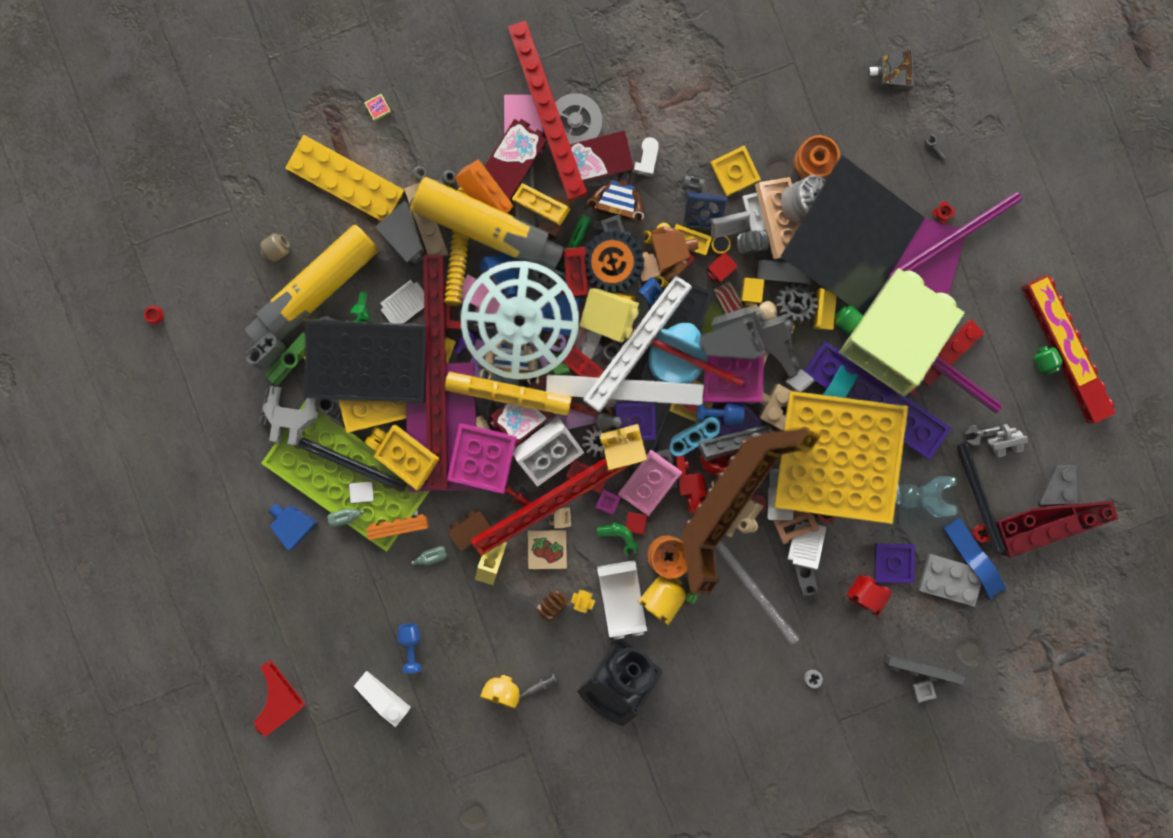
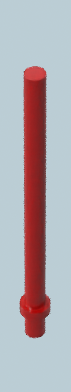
[632,327,744,387]

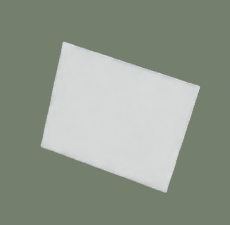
[349,482,374,503]

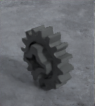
[775,283,818,325]

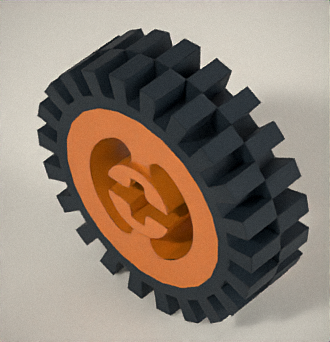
[584,231,645,292]

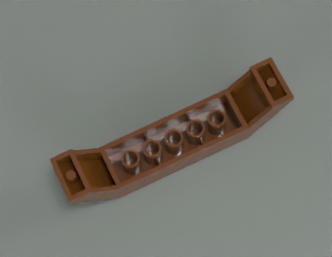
[682,427,821,595]

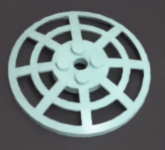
[461,261,578,379]

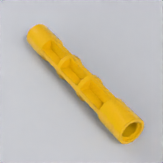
[445,372,572,416]

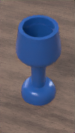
[696,403,744,425]
[397,623,422,674]

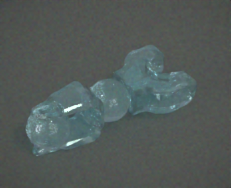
[895,476,958,517]

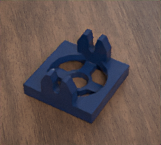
[683,192,727,231]

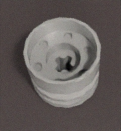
[781,175,826,223]

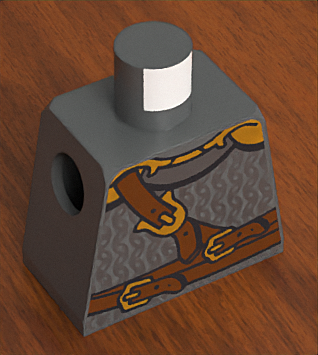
[868,49,914,91]

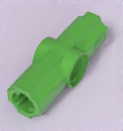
[265,332,305,386]

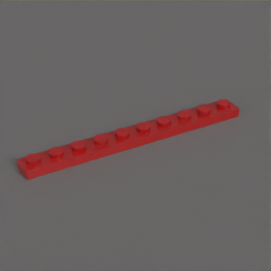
[508,21,587,201]
[471,454,646,556]

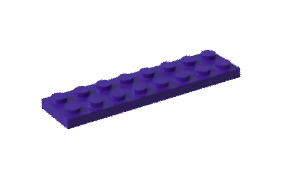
[804,341,951,460]

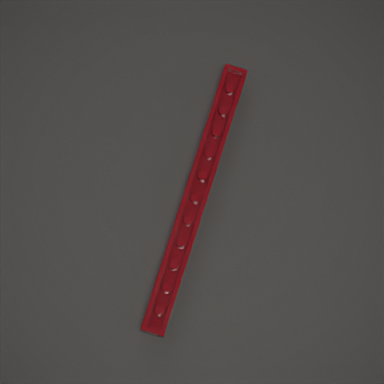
[423,254,448,489]

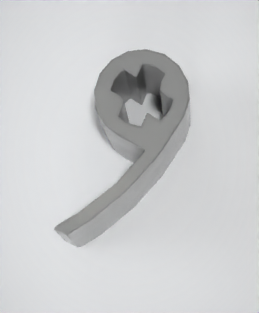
[784,369,814,392]

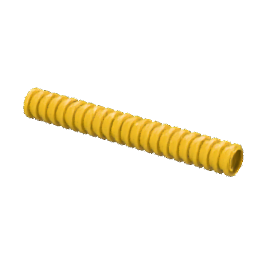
[444,183,469,306]

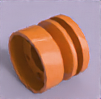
[647,535,687,579]

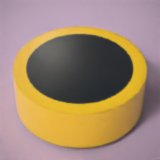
[711,236,731,254]

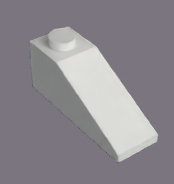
[354,671,410,727]

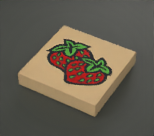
[528,530,567,569]

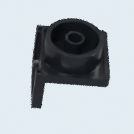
[577,639,662,726]

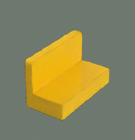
[813,288,837,330]

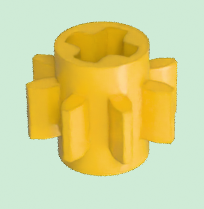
[571,590,595,613]

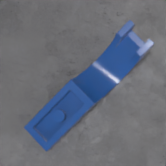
[943,518,1007,600]

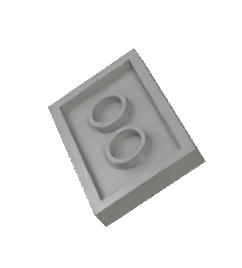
[918,553,981,607]

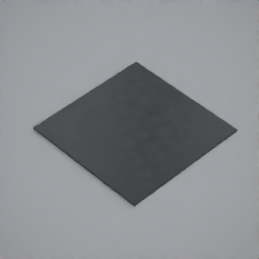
[780,155,925,315]

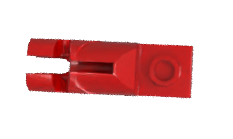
[675,455,707,513]

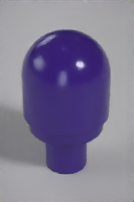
[454,331,476,356]

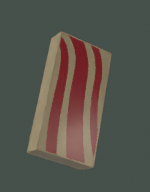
[713,281,744,314]

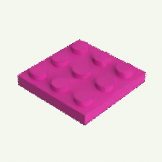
[704,343,764,403]
[447,423,517,494]

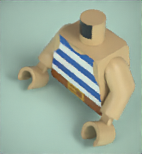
[480,339,540,385]

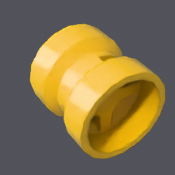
[364,426,388,451]

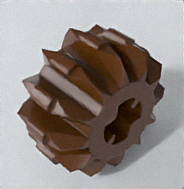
[536,590,568,622]

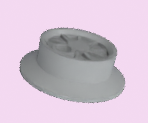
[555,94,602,144]

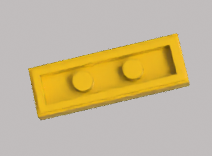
[512,183,570,226]

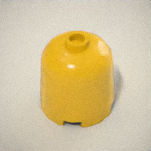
[638,576,686,625]

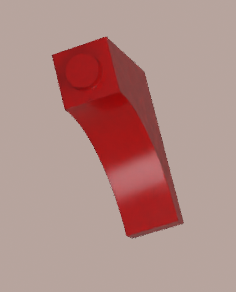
[253,659,306,737]

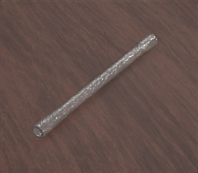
[716,541,800,645]

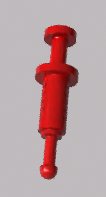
[504,485,532,507]

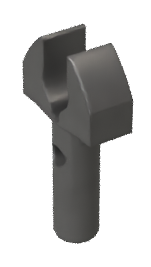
[963,425,1001,445]

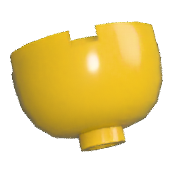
[480,675,520,709]

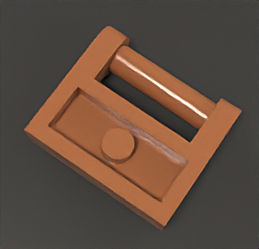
[772,510,819,545]

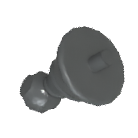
[596,412,622,431]

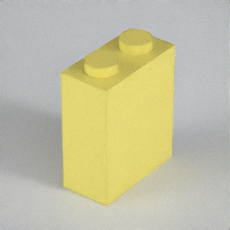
[580,288,639,342]

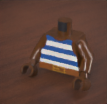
[585,172,644,225]

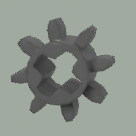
[682,172,704,195]

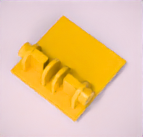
[600,424,647,470]

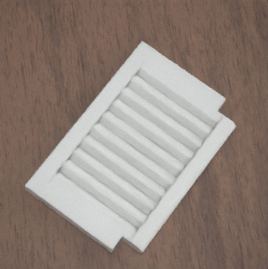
[381,280,424,324]
[788,521,826,570]

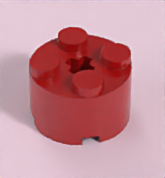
[845,575,892,617]

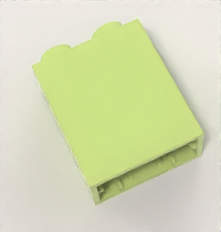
[839,268,965,396]

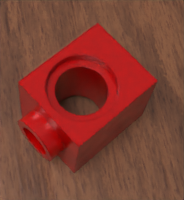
[706,252,738,283]

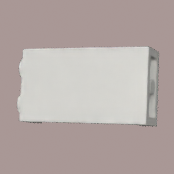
[597,560,647,639]

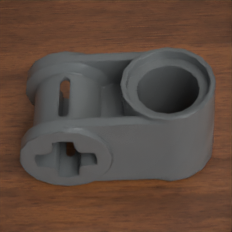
[317,399,345,428]

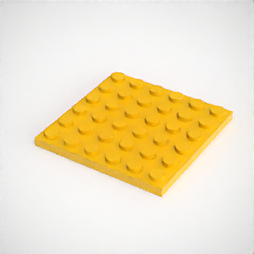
[774,391,908,524]

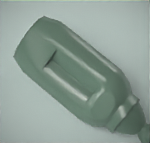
[327,508,364,527]
[411,546,448,566]

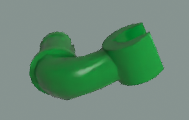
[597,522,638,556]

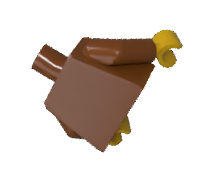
[643,226,699,288]

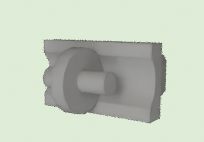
[986,424,1028,458]

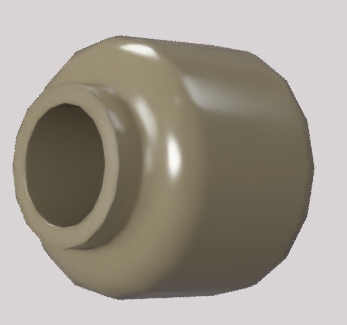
[260,233,290,262]

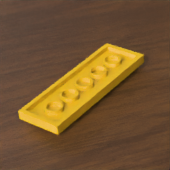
[285,135,405,221]

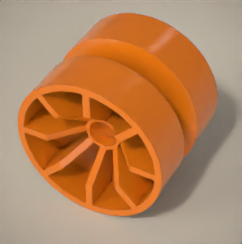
[793,135,840,179]

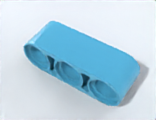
[670,416,720,456]

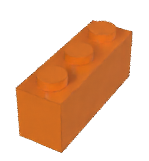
[454,159,513,214]

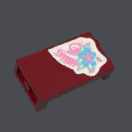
[484,118,548,201]
[560,130,634,183]
[489,373,555,445]

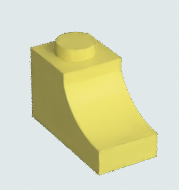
[475,542,507,585]

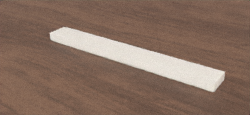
[583,276,692,412]
[546,374,703,405]

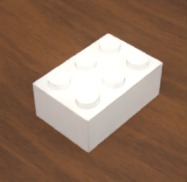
[513,417,584,487]

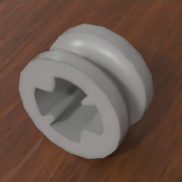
[804,670,823,688]

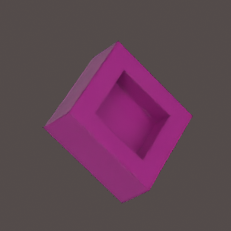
[596,489,621,515]

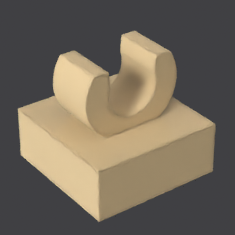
[549,507,571,528]

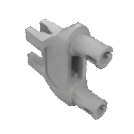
[263,386,318,446]

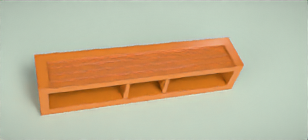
[366,514,429,540]

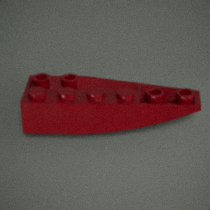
[997,501,1119,558]

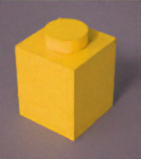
[740,278,764,307]

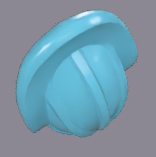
[648,323,708,384]

